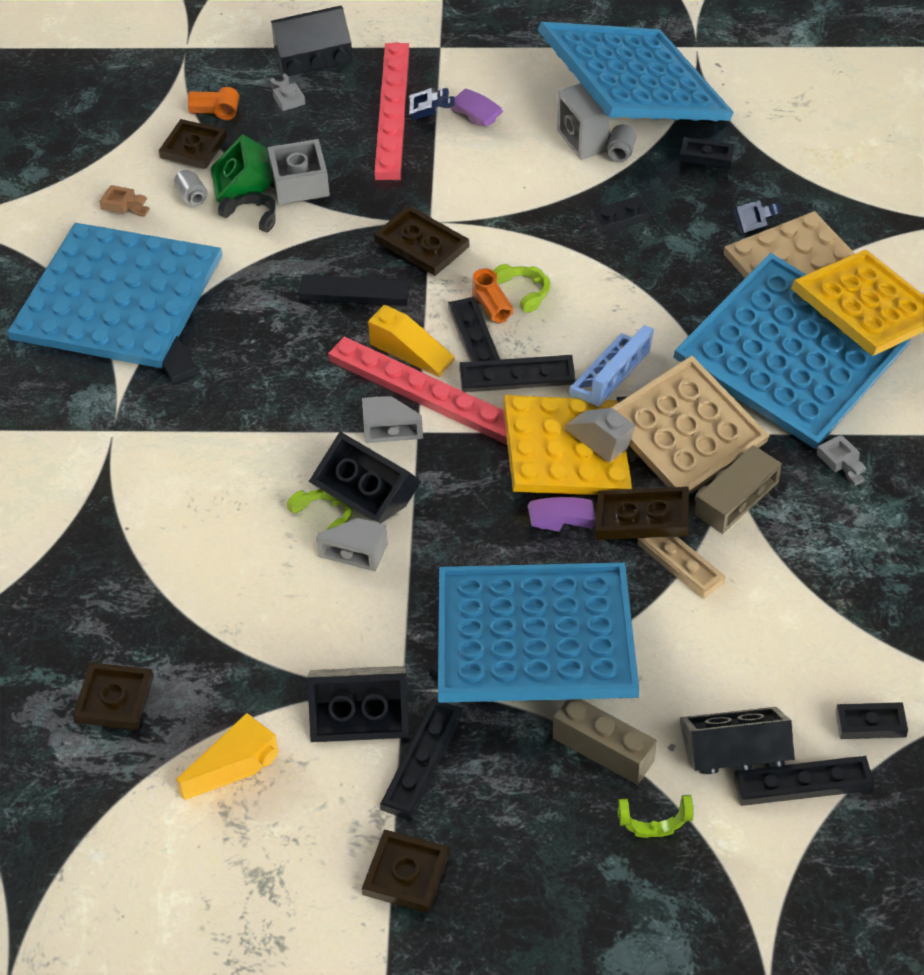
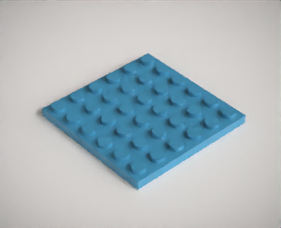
[538,21,734,122]
[7,222,223,368]
[673,253,911,449]
[438,562,639,702]

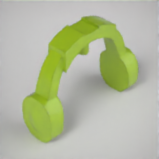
[493,263,551,313]
[287,489,353,530]
[617,795,694,838]

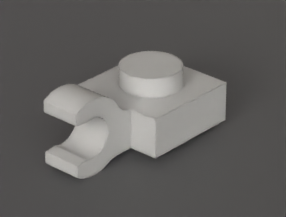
[817,435,866,486]

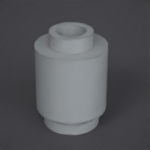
[607,124,637,162]
[174,170,208,207]

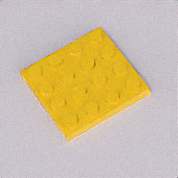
[791,249,924,356]
[503,395,632,495]

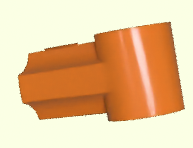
[188,87,240,120]
[472,268,513,324]

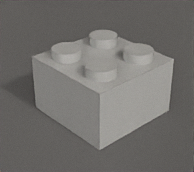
[557,84,611,160]
[268,139,330,204]

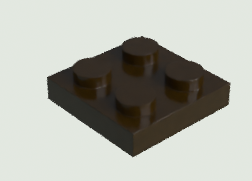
[158,119,227,169]
[73,662,154,730]
[361,829,450,913]

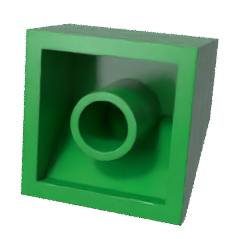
[211,134,273,203]

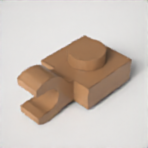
[99,185,150,217]

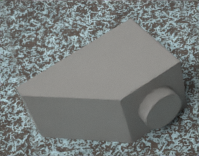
[362,396,423,443]
[565,408,635,463]
[316,518,388,572]

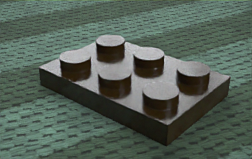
[374,205,470,276]
[595,487,690,540]

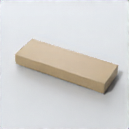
[638,537,726,599]

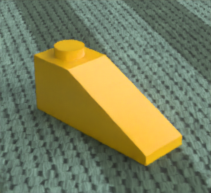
[368,304,455,377]
[176,713,279,800]

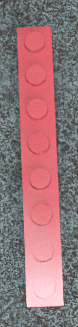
[375,42,410,180]
[328,336,507,445]

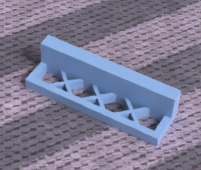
[569,325,654,407]

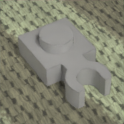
[270,74,305,111]

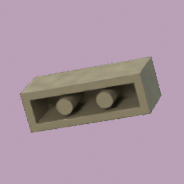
[694,445,782,534]
[553,699,657,785]

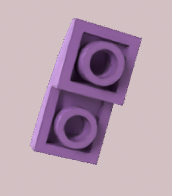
[451,88,503,127]
[528,497,596,532]

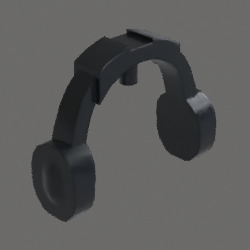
[218,191,276,233]

